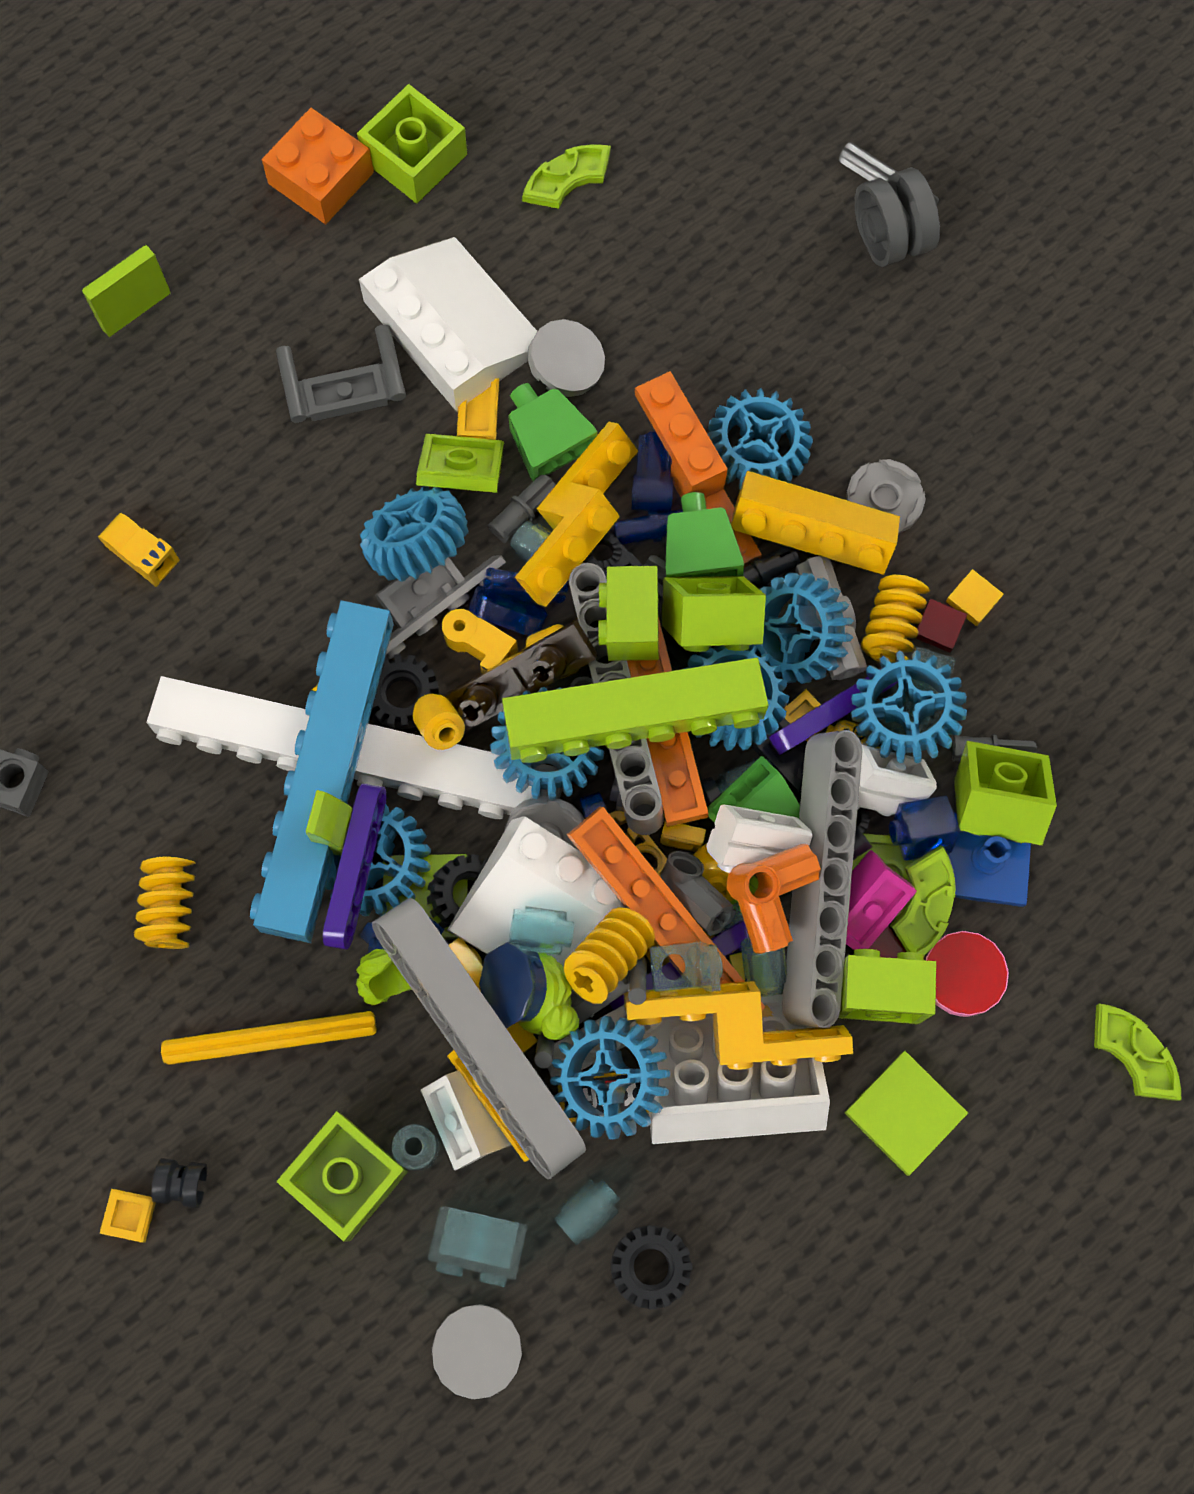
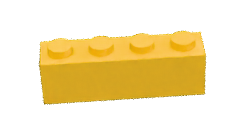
[731,471,900,575]

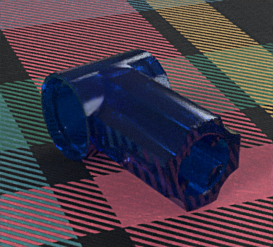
[631,432,673,513]

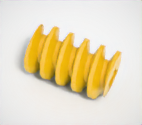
[861,575,930,663]
[134,857,196,949]
[564,907,655,1004]

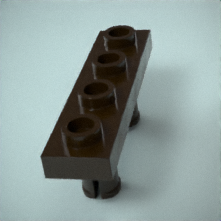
[442,620,598,732]

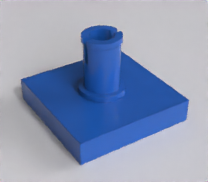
[944,813,1031,907]

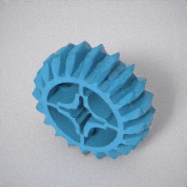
[708,388,813,489]
[360,486,469,582]
[755,573,854,684]
[684,645,790,751]
[851,650,967,763]
[490,687,604,799]
[325,805,431,916]
[550,1016,671,1139]

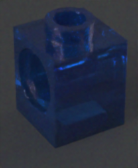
[889,796,960,861]

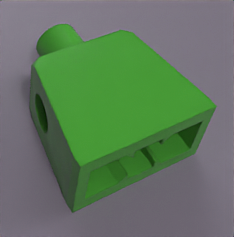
[508,383,597,481]
[665,492,744,577]
[707,756,800,823]

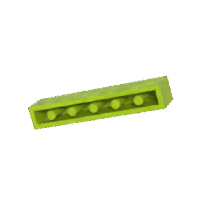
[502,657,769,763]

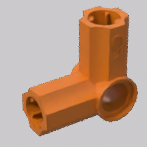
[727,844,821,954]

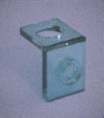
[650,942,723,992]

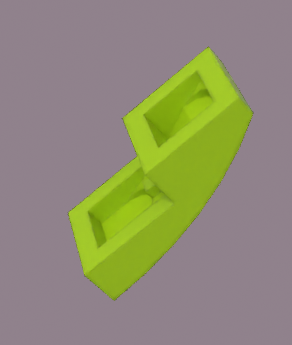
[305,790,353,856]

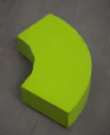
[522,144,611,209]
[890,846,956,956]
[1094,1004,1181,1101]

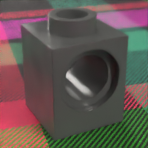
[0,748,49,817]

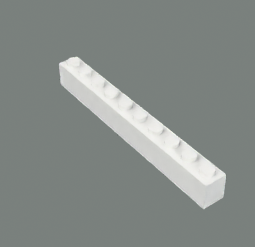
[146,676,562,819]

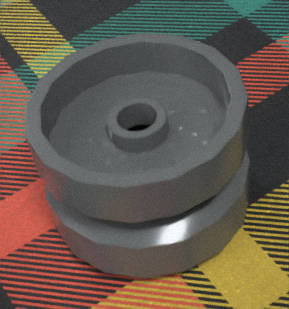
[855,167,940,267]

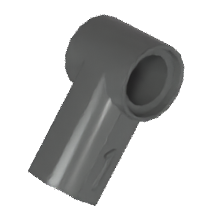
[660,851,736,936]

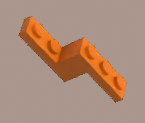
[635,371,762,567]

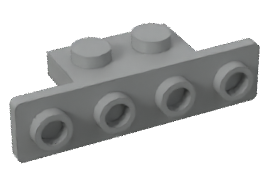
[375,555,506,660]

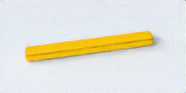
[161,1011,376,1065]

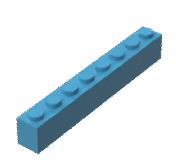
[250,600,394,943]

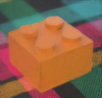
[261,108,374,225]

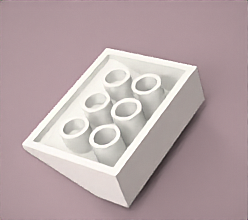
[359,237,537,411]
[447,816,626,1017]
[642,994,830,1144]

